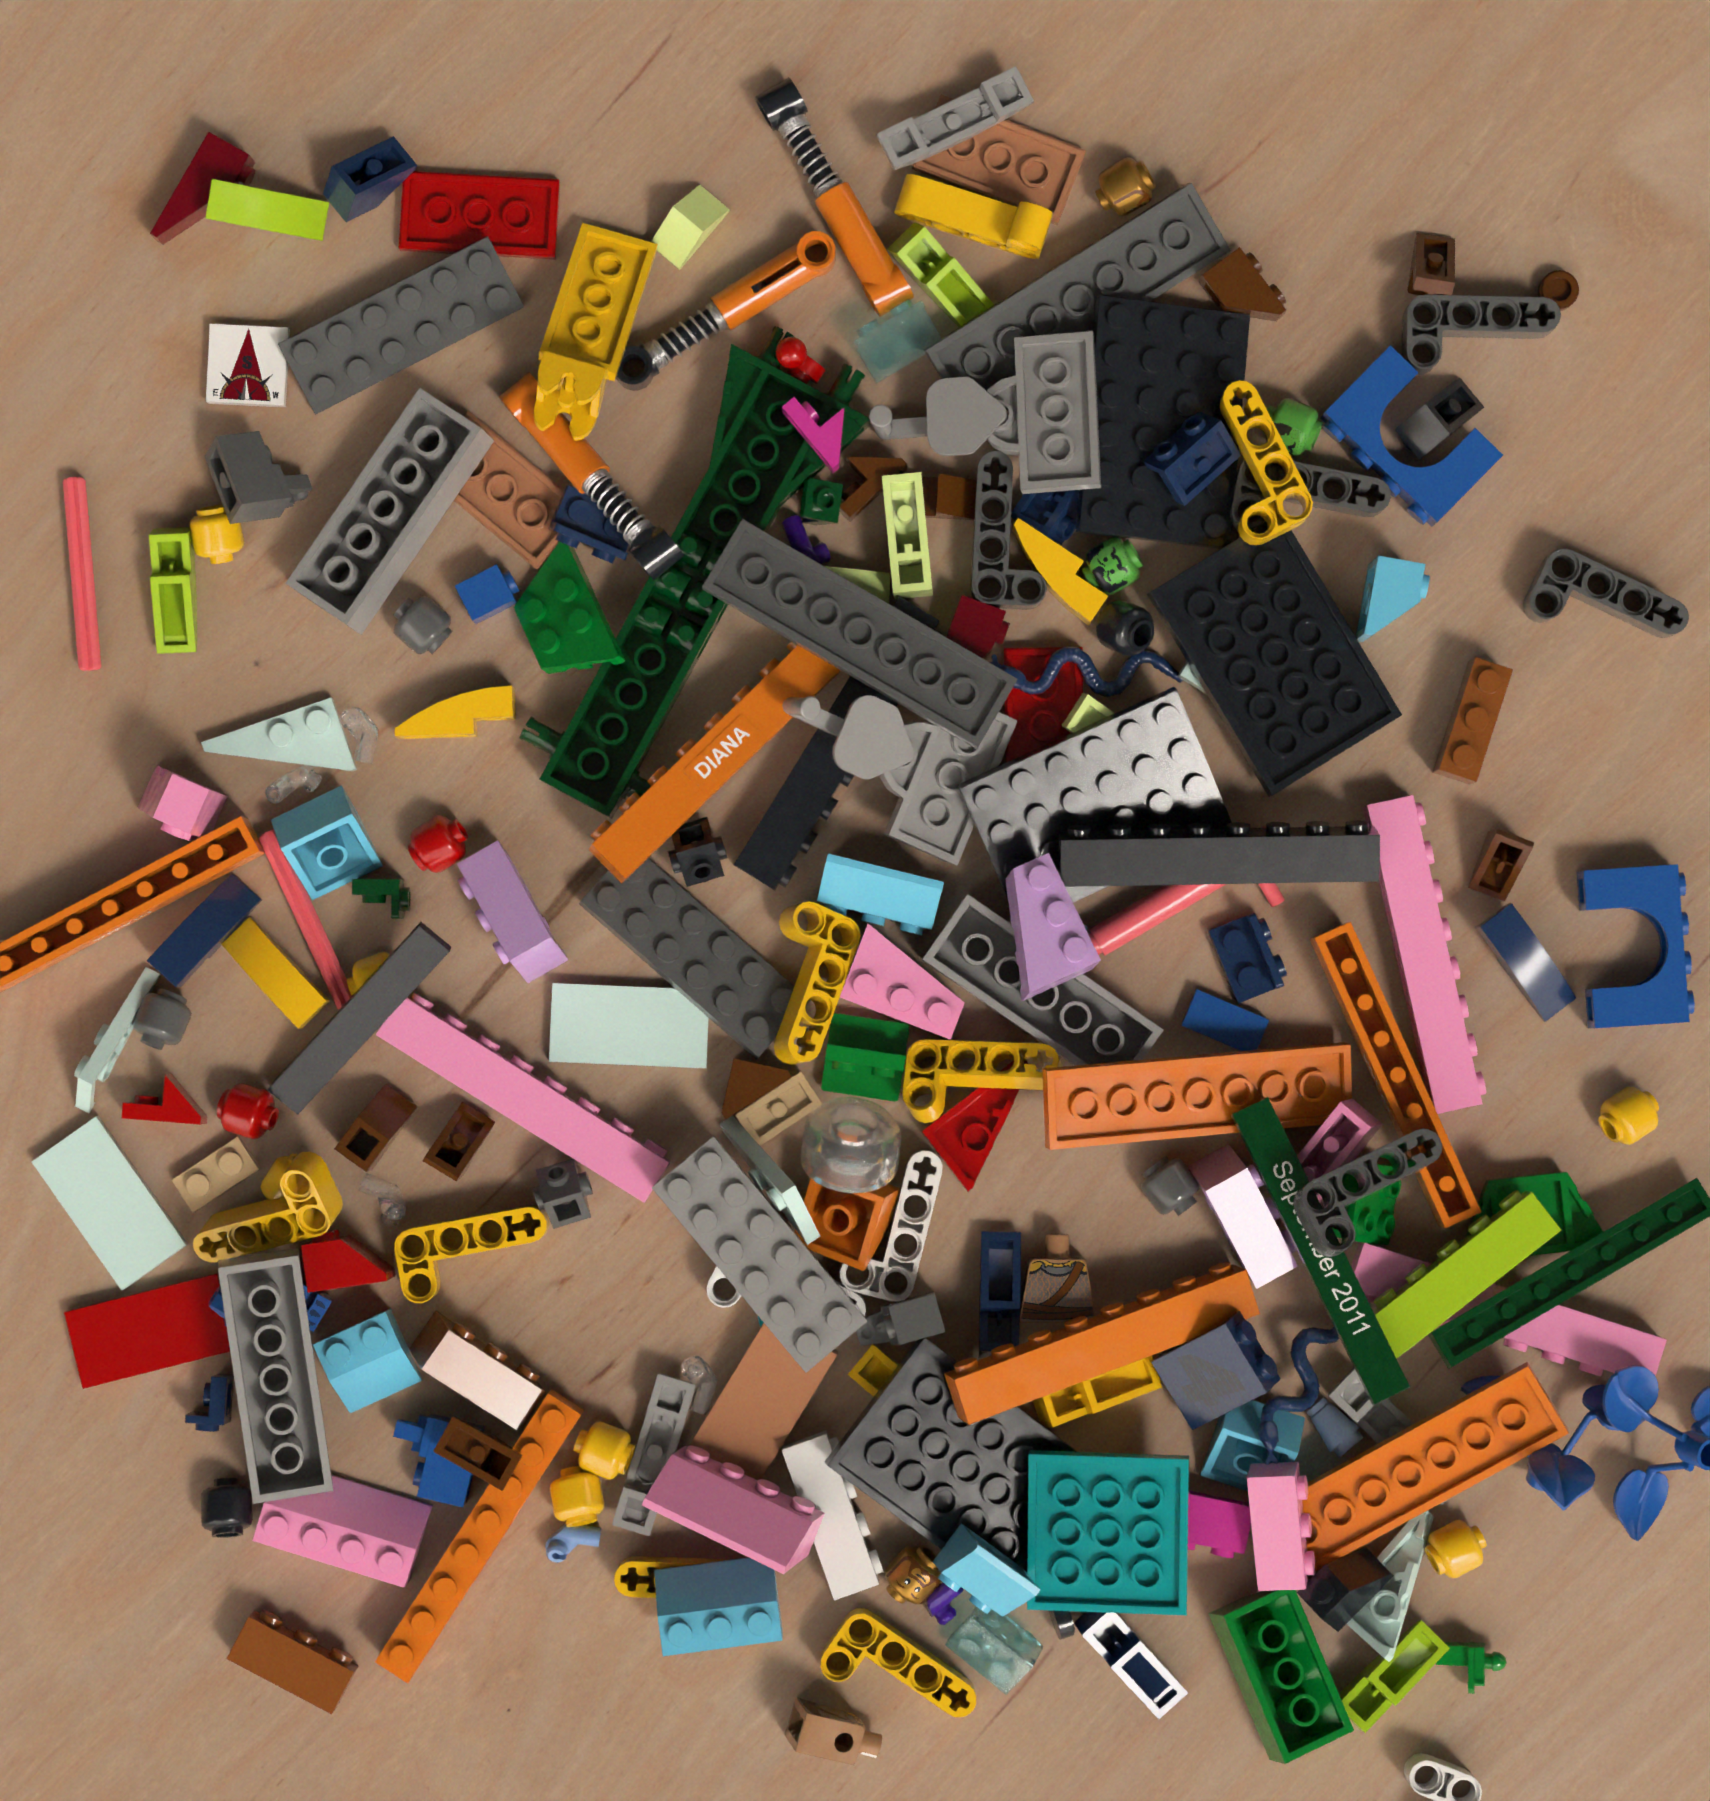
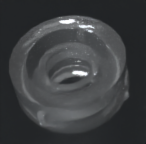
[800,1097,902,1193]

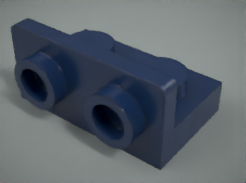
[1144,412,1241,506]
[549,485,629,564]
[1011,490,1079,546]
[1208,913,1287,1004]

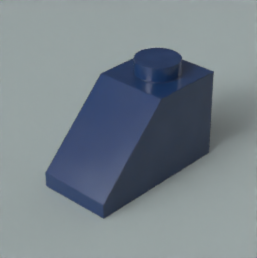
[323,136,417,222]

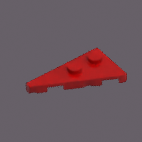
[921,1060,1028,1192]

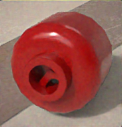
[407,815,468,873]
[217,1083,279,1140]

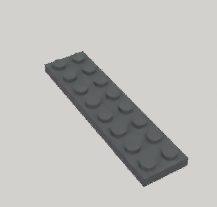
[924,183,1231,391]
[702,519,1018,749]

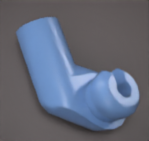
[545,1524,602,1563]

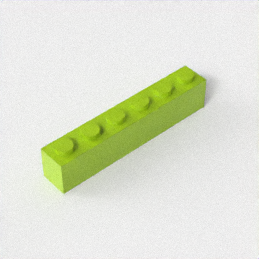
[1338,1190,1561,1359]

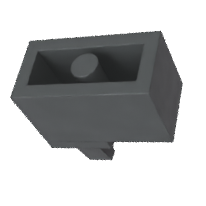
[205,431,312,524]
[856,1291,945,1346]

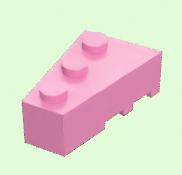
[137,765,228,841]
[840,924,965,1040]

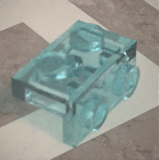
[852,299,941,384]
[945,1606,1043,1695]

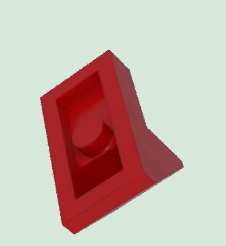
[121,1074,207,1125]

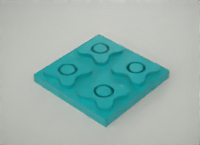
[1027,1450,1189,1616]

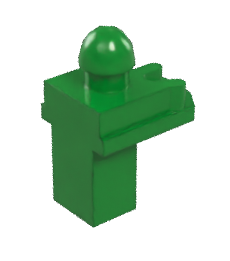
[1436,1642,1507,1694]

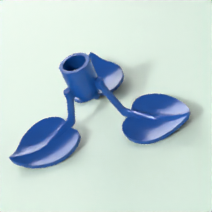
[1603,1365,1710,1541]
[1460,1376,1649,1511]

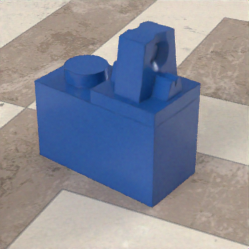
[393,1414,485,1508]

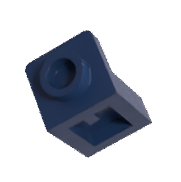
[185,1373,234,1432]

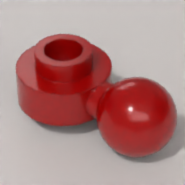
[776,337,826,384]

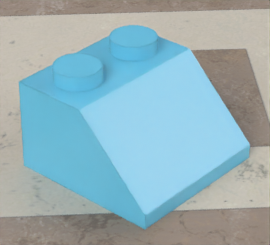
[1355,555,1430,642]
[271,785,383,901]
[313,1308,423,1413]
[1200,1400,1305,1491]
[933,1523,1041,1617]

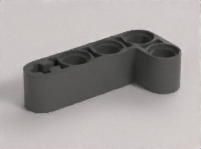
[1402,295,1561,375]
[971,451,1047,610]
[1230,460,1391,531]
[1523,548,1689,638]
[1293,1129,1442,1257]

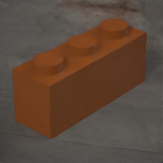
[1432,657,1513,785]
[226,1610,359,1715]

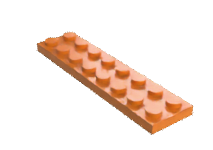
[1042,1042,1352,1150]
[1302,1362,1569,1571]

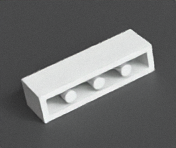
[781,1430,884,1600]

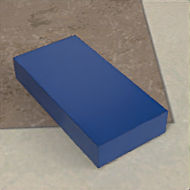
[1181,989,1269,1051]

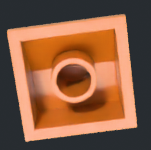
[795,1161,900,1271]

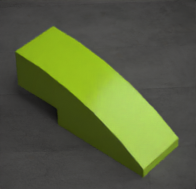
[205,179,329,241]
[887,222,994,327]
[149,527,197,654]
[1339,1620,1450,1733]

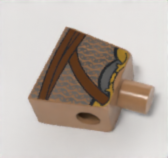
[1019,1234,1095,1323]
[785,1697,882,1765]

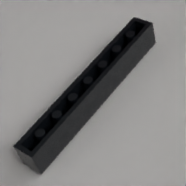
[734,596,942,891]
[1058,820,1380,887]

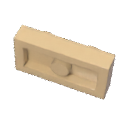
[735,1072,823,1146]
[172,1136,261,1213]

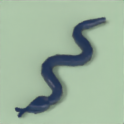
[989,646,1183,698]
[1258,1327,1339,1465]

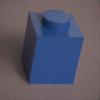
[455,564,520,624]

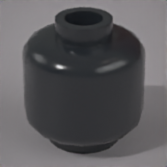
[1096,600,1154,656]
[201,1478,253,1538]

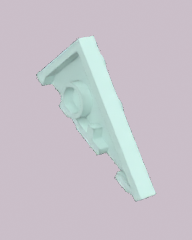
[201,698,357,772]
[74,967,160,1113]
[720,1116,820,1245]
[1347,1510,1434,1662]

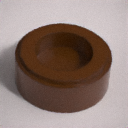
[1538,270,1579,311]

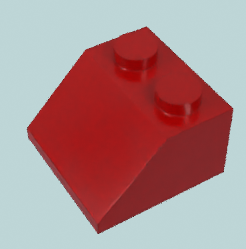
[301,1229,396,1293]

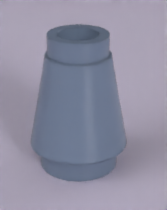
[1306,1397,1364,1458]

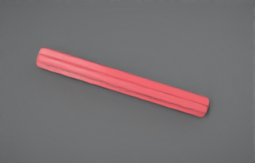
[63,477,101,671]
[259,829,351,1010]

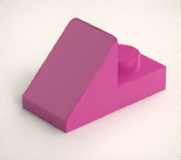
[782,397,844,473]

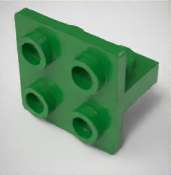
[821,1013,909,1102]
[1332,1164,1401,1245]

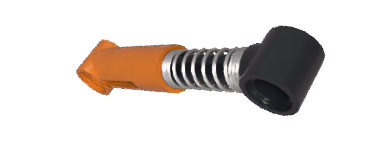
[755,78,914,317]
[616,231,836,391]
[499,372,685,581]

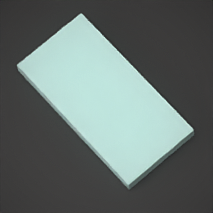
[549,983,709,1068]
[32,1116,188,1291]

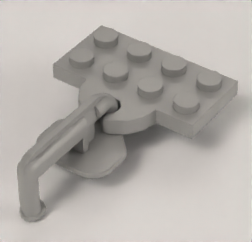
[869,331,1101,494]
[782,695,1017,866]

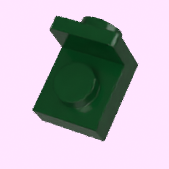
[800,478,843,526]
[352,879,411,919]

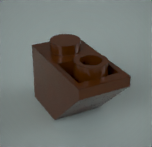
[1199,247,1286,321]
[334,1084,418,1172]

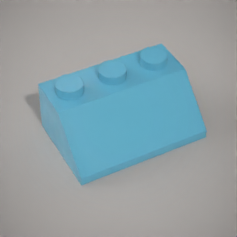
[817,854,944,936]
[654,1557,783,1656]

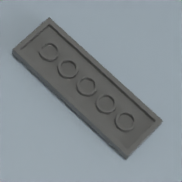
[278,236,524,415]
[579,858,809,1060]

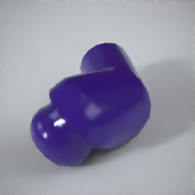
[782,515,831,564]
[926,1582,964,1625]

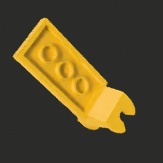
[534,222,658,441]

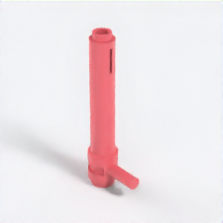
[1088,826,1285,956]

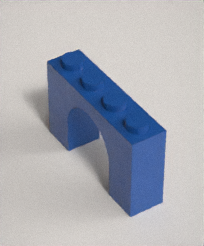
[1320,345,1503,527]
[1576,864,1695,1028]

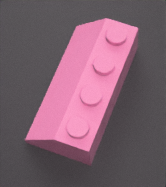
[642,1446,825,1574]
[252,1474,433,1588]

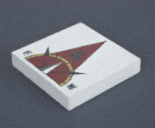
[206,324,290,407]

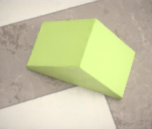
[651,185,730,270]

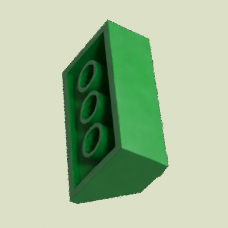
[1208,1590,1354,1764]

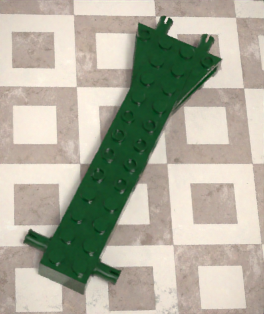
[519,326,870,819]

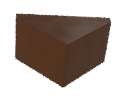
[1468,829,1534,902]
[721,1058,793,1120]

